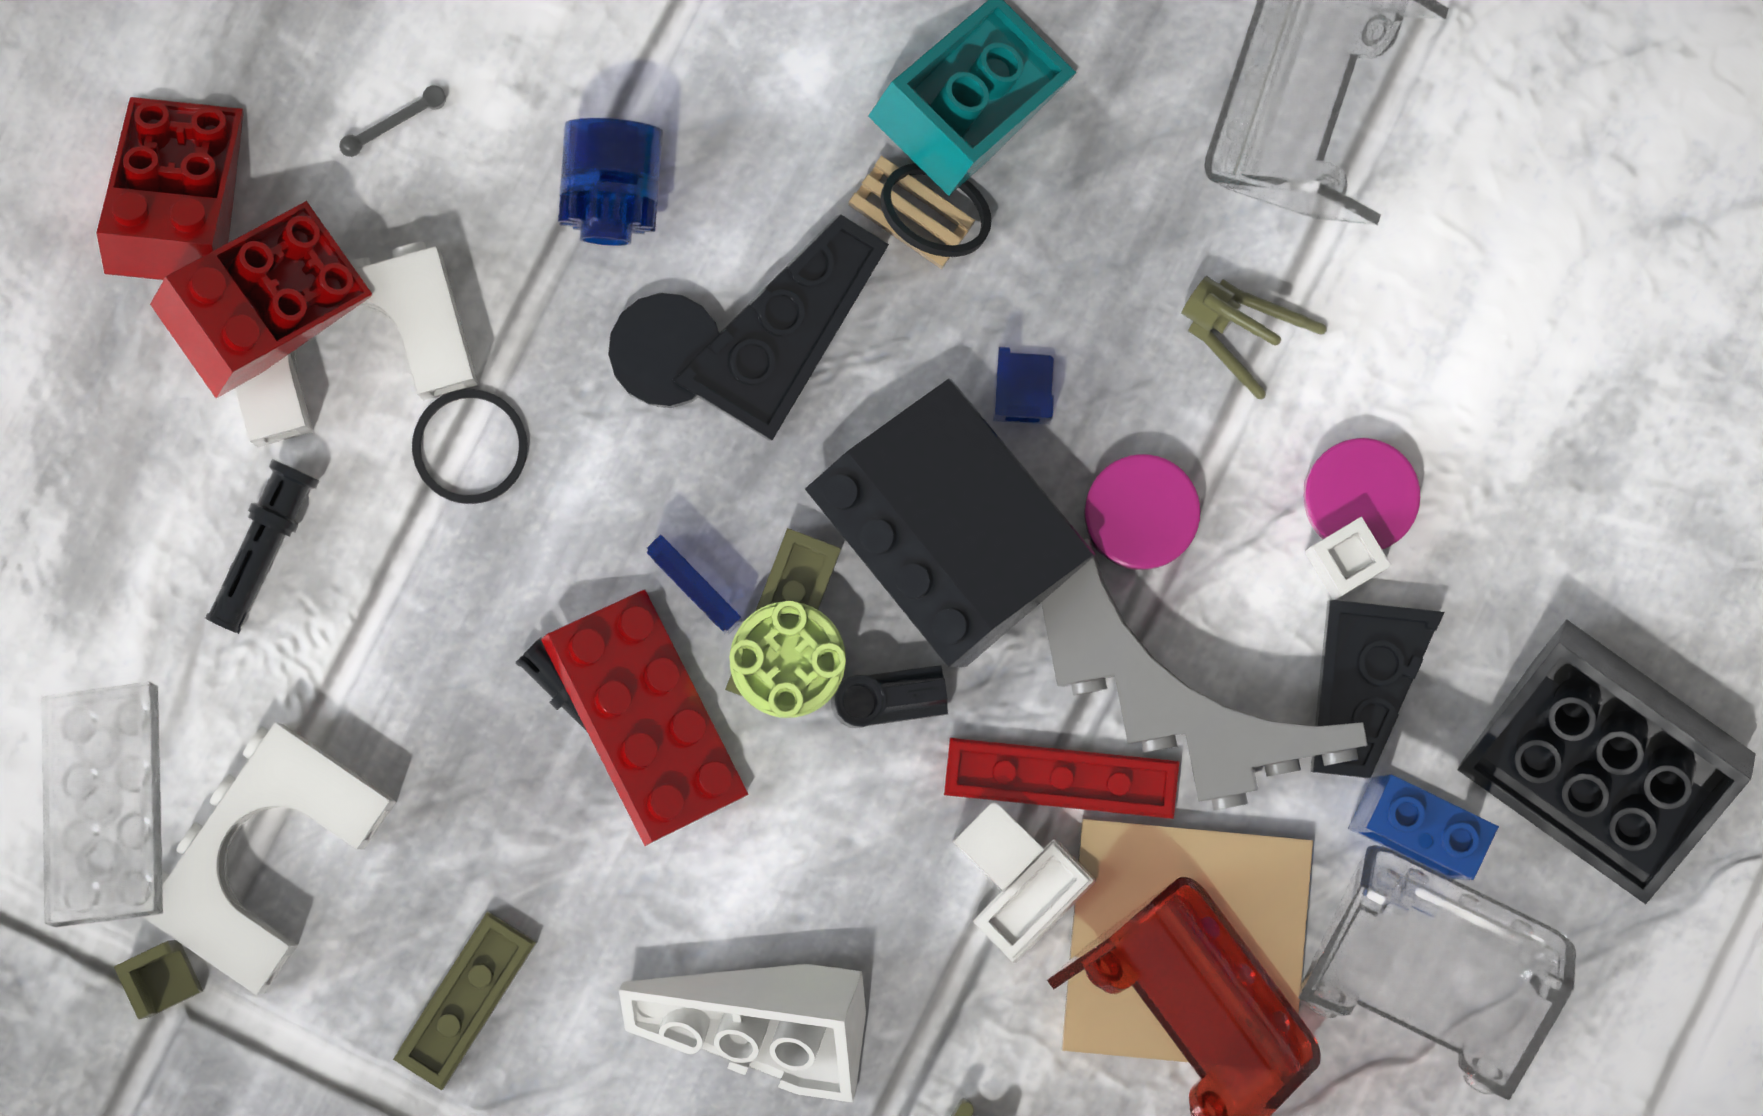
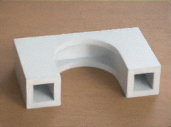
[235,242,478,447]
[141,722,397,995]

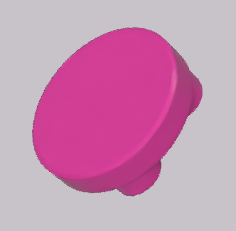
[1303,438,1420,550]
[1084,454,1200,570]

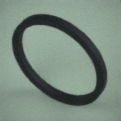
[880,163,991,257]
[412,389,528,504]

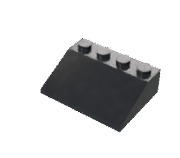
[805,378,1096,667]
[1457,619,1756,905]

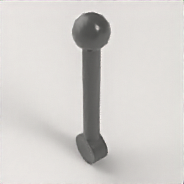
[339,85,446,157]

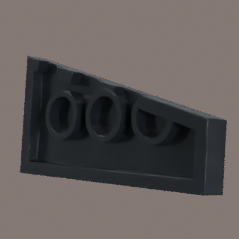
[672,214,889,441]

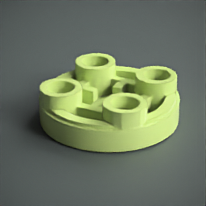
[729,601,846,718]

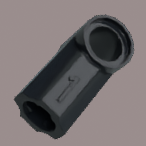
[831,665,948,728]

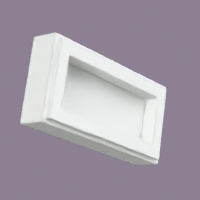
[973,839,1097,963]

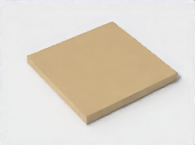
[1061,819,1313,1072]

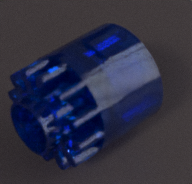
[558,118,663,246]

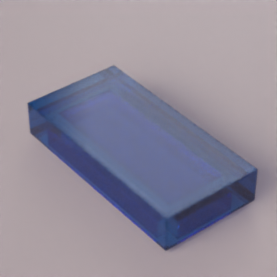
[646,534,743,634]

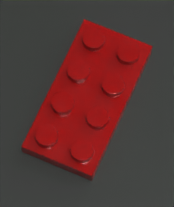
[541,589,749,846]

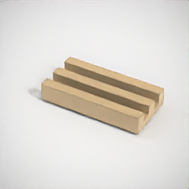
[849,155,975,269]

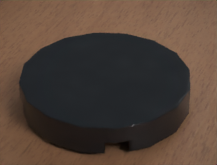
[608,293,719,408]

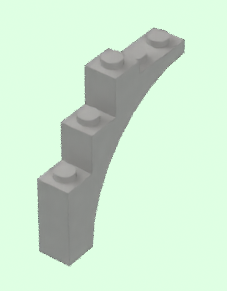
[1041,538,1368,810]

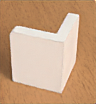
[1305,517,1391,600]
[952,803,1044,891]

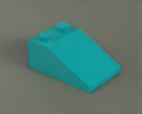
[868,0,1077,196]

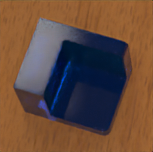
[993,347,1054,425]

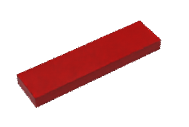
[944,738,1179,819]

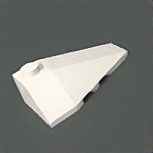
[619,964,866,1102]

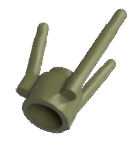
[1181,276,1327,399]

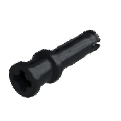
[205,459,319,634]

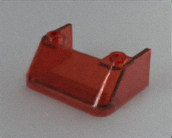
[1047,877,1321,1116]

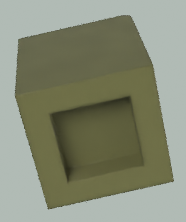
[114,940,204,1020]

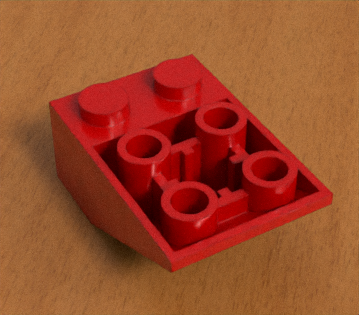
[96,97,244,280]
[150,201,372,398]

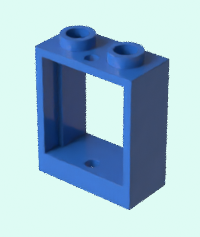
[1348,774,1499,880]

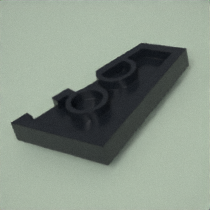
[1310,600,1445,778]

